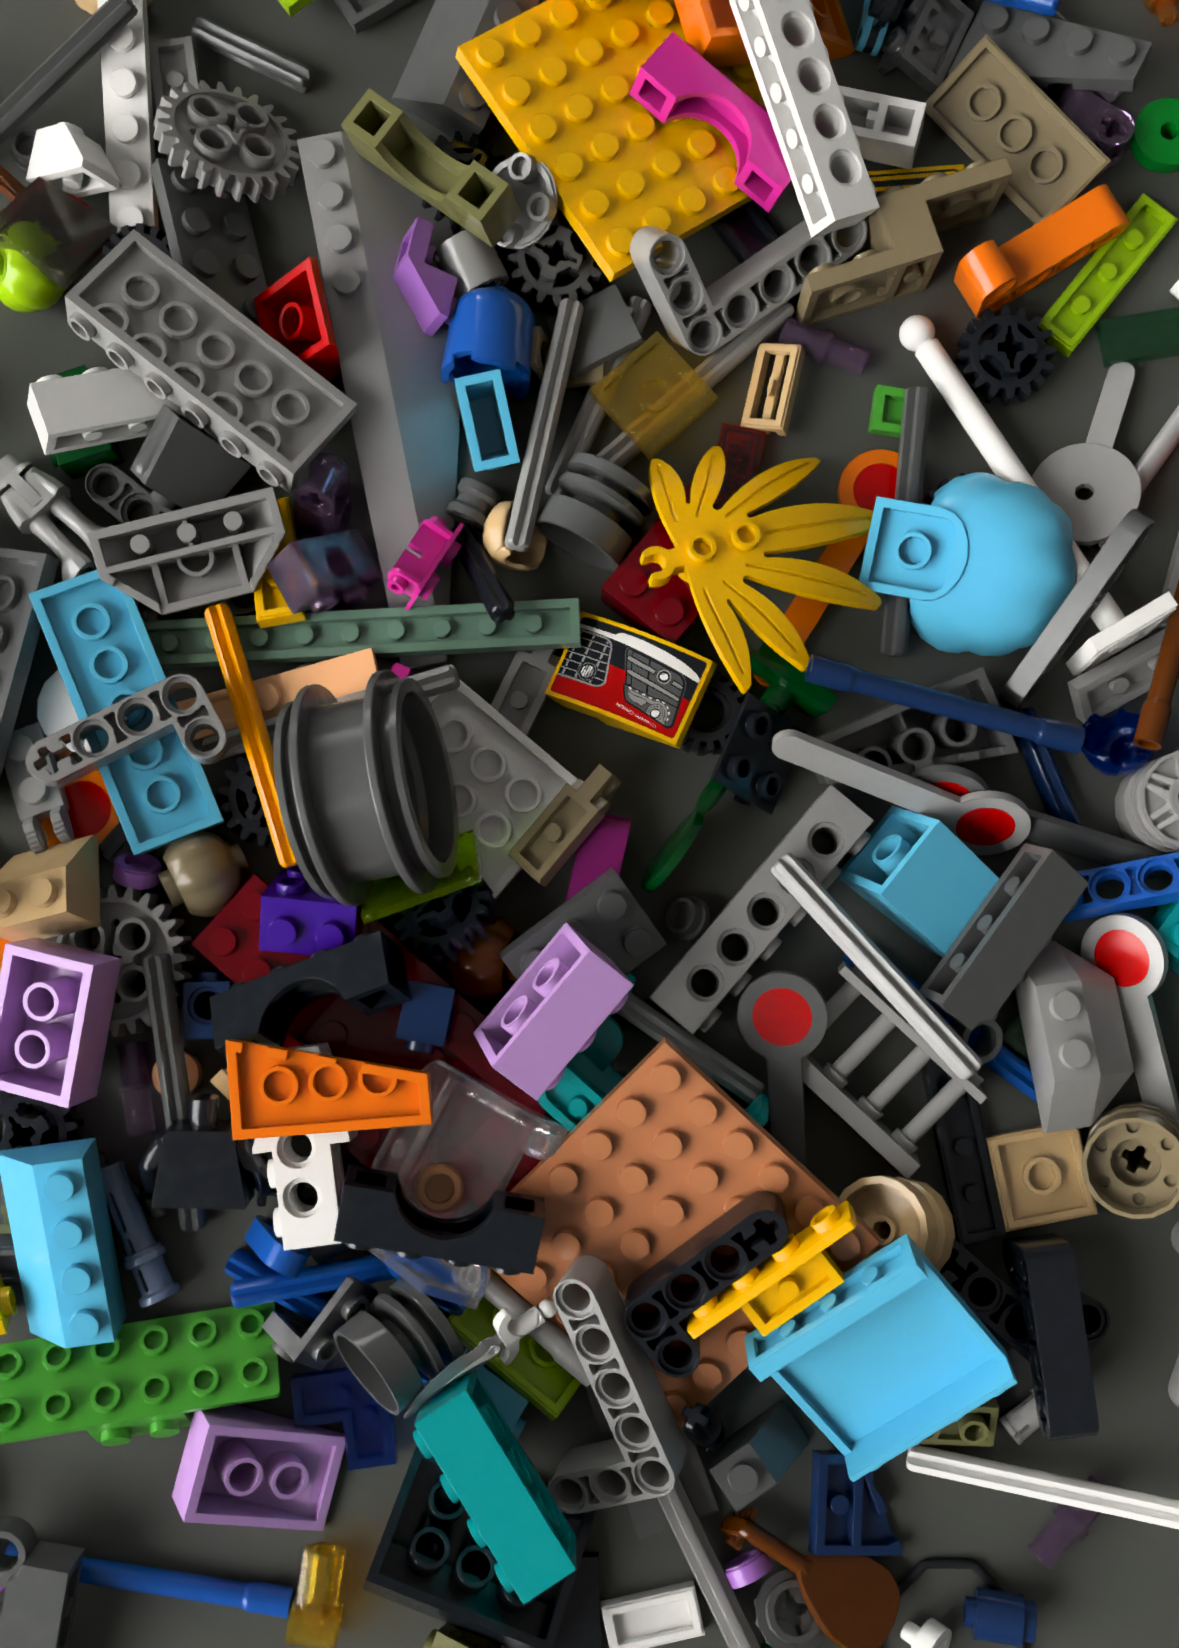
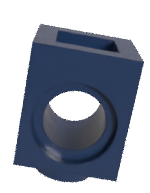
[183,972,234,1039]
[395,980,459,1054]

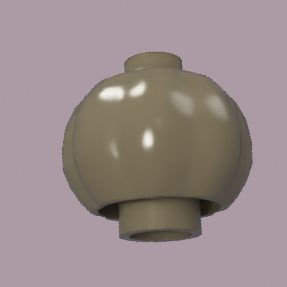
[158,830,249,917]

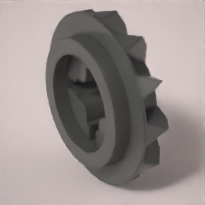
[753,1569,825,1648]

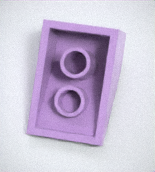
[172,1405,347,1531]

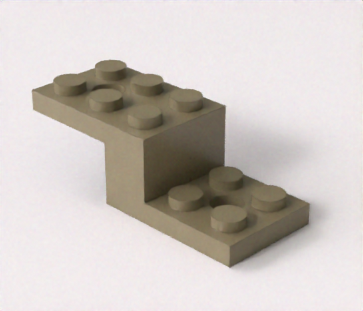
[794,157,1013,329]

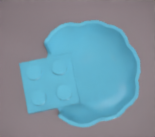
[859,472,1076,657]

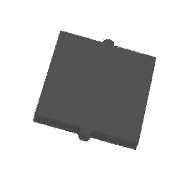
[546,284,644,379]

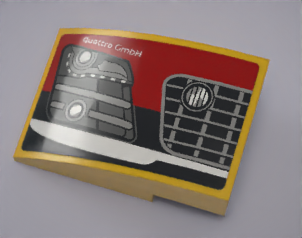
[544,611,717,749]

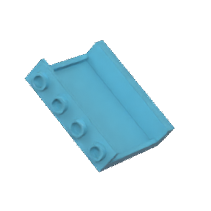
[744,1233,1018,1482]

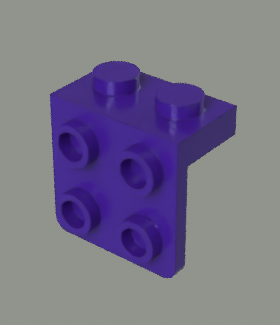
[259,865,362,956]

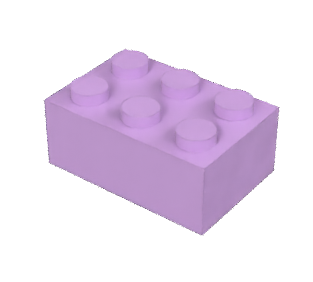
[473,923,634,1101]
[0,937,122,1108]

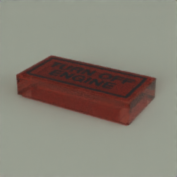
[715,423,766,517]

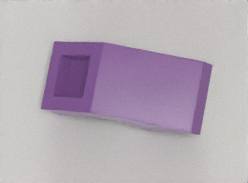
[393,216,459,337]

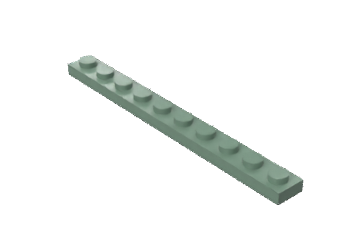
[143,598,582,669]

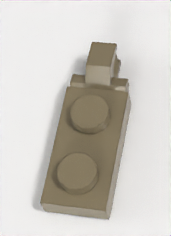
[508,764,622,887]

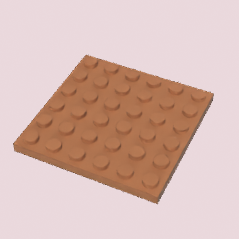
[491,1036,880,1429]

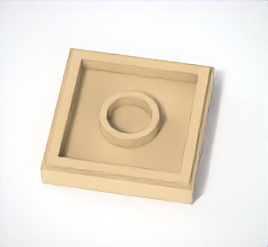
[986,1125,1098,1232]

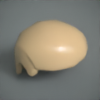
[483,500,547,571]

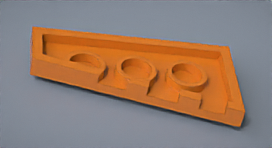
[225,1038,434,1140]

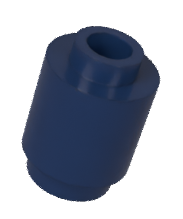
[963,1587,1037,1647]

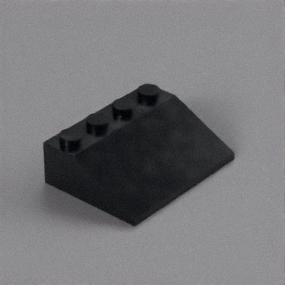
[362,1446,596,1648]

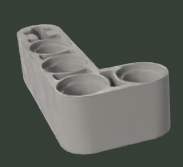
[25,674,229,787]

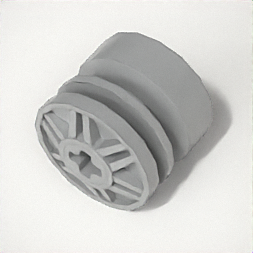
[1114,750,1179,854]

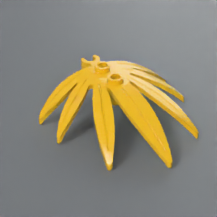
[639,446,881,694]

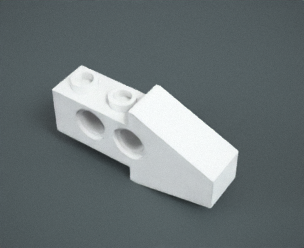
[252,1042,358,1251]

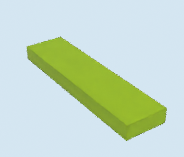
[1037,193,1178,358]

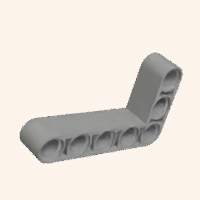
[630,219,868,356]
[547,1255,688,1514]

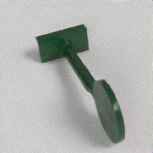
[640,642,838,893]

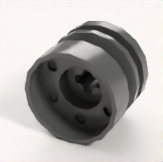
[535,452,655,572]
[333,1277,463,1416]

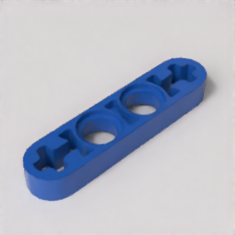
[1062,852,1179,922]

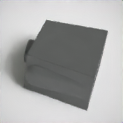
[130,404,251,511]

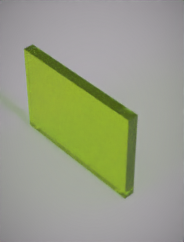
[361,829,482,924]

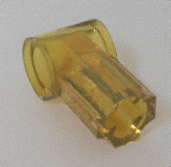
[285,1542,347,1648]

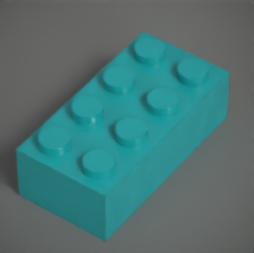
[413,1370,576,1605]

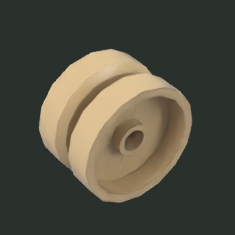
[839,1175,955,1272]

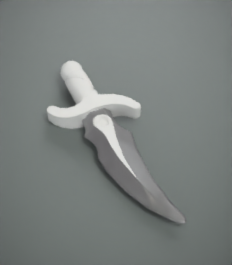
[404,1298,557,1419]

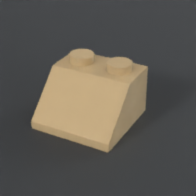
[0,835,101,942]

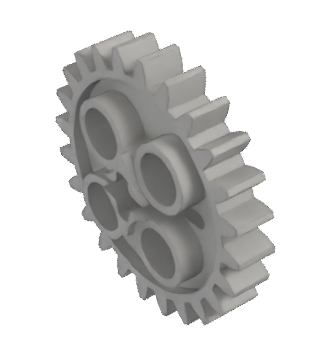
[153,80,301,203]
[53,885,194,1037]

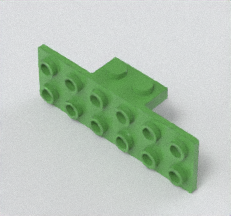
[0,1302,281,1446]

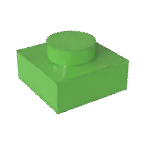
[868,384,906,438]

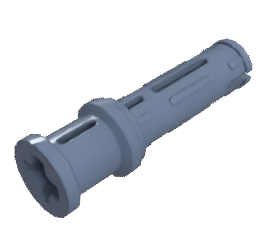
[101,1159,181,1308]

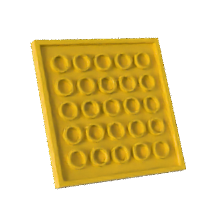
[455,0,767,282]

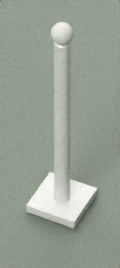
[899,315,1178,677]

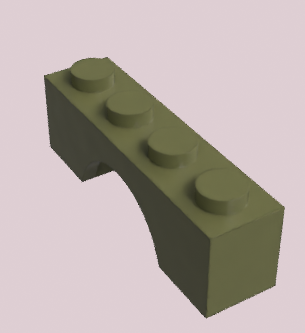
[341,88,522,248]

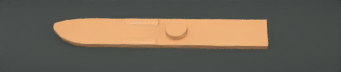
[176,648,379,741]

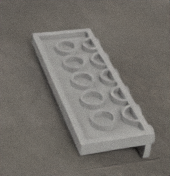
[64,229,357,493]

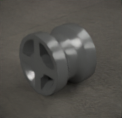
[446,477,502,532]

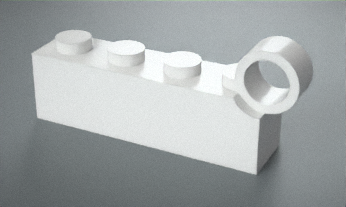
[27,367,184,455]

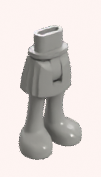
[0,453,106,582]

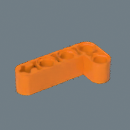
[954,184,1131,319]

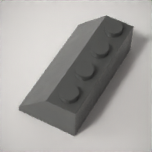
[391,0,539,141]

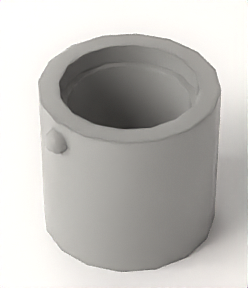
[433,230,509,299]

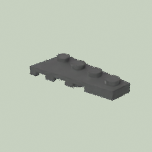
[946,1,1153,92]

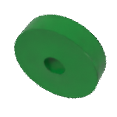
[1129,98,1179,173]

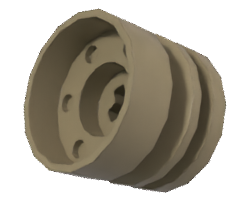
[1081,1102,1179,1219]

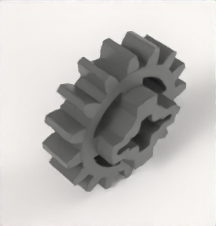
[507,210,602,311]

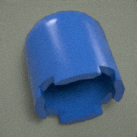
[441,285,536,401]

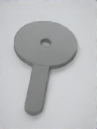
[1032,362,1141,545]

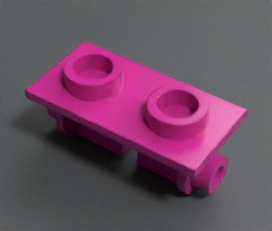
[387,516,464,611]

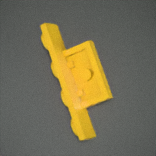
[687,1200,857,1339]

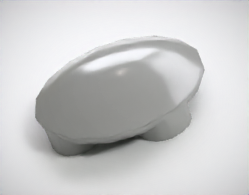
[492,152,558,249]

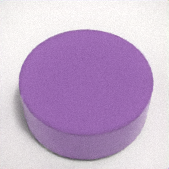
[112,852,162,890]
[724,1547,774,1589]

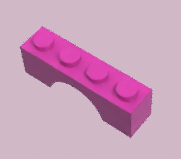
[629,32,793,213]

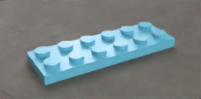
[28,570,224,857]

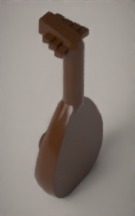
[719,1507,900,1648]

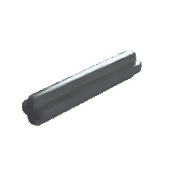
[191,16,314,93]

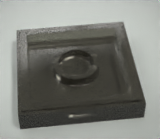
[0,176,118,289]

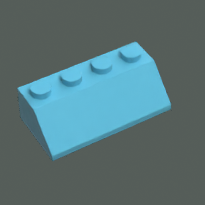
[0,1138,127,1348]

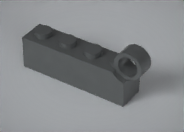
[919,843,1089,1064]
[0,1516,85,1648]

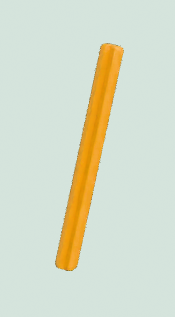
[204,603,298,868]

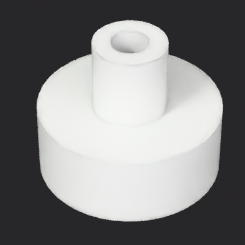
[900,1618,952,1648]

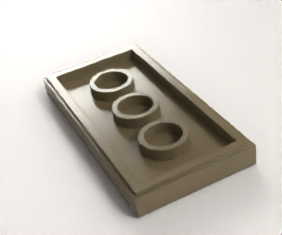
[925,34,1112,224]

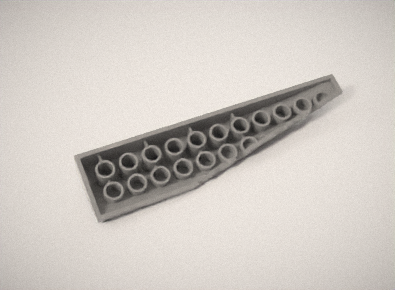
[297,131,460,670]

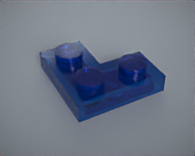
[290,1367,399,1470]

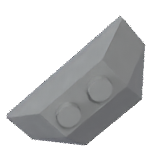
[86,486,286,615]
[1015,941,1134,1133]

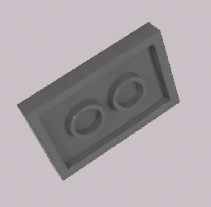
[498,868,667,980]

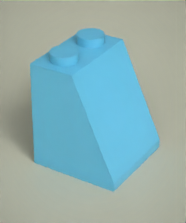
[838,805,999,957]

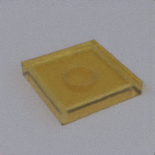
[590,331,718,460]

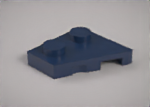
[808,1450,902,1556]

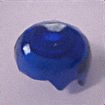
[1081,708,1156,776]

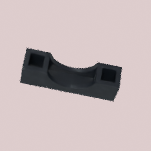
[209,931,411,1055]
[333,1165,545,1275]

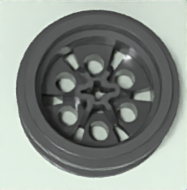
[273,669,459,907]

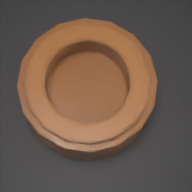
[414,1162,464,1213]

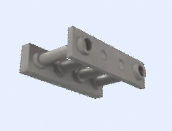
[802,960,987,1179]

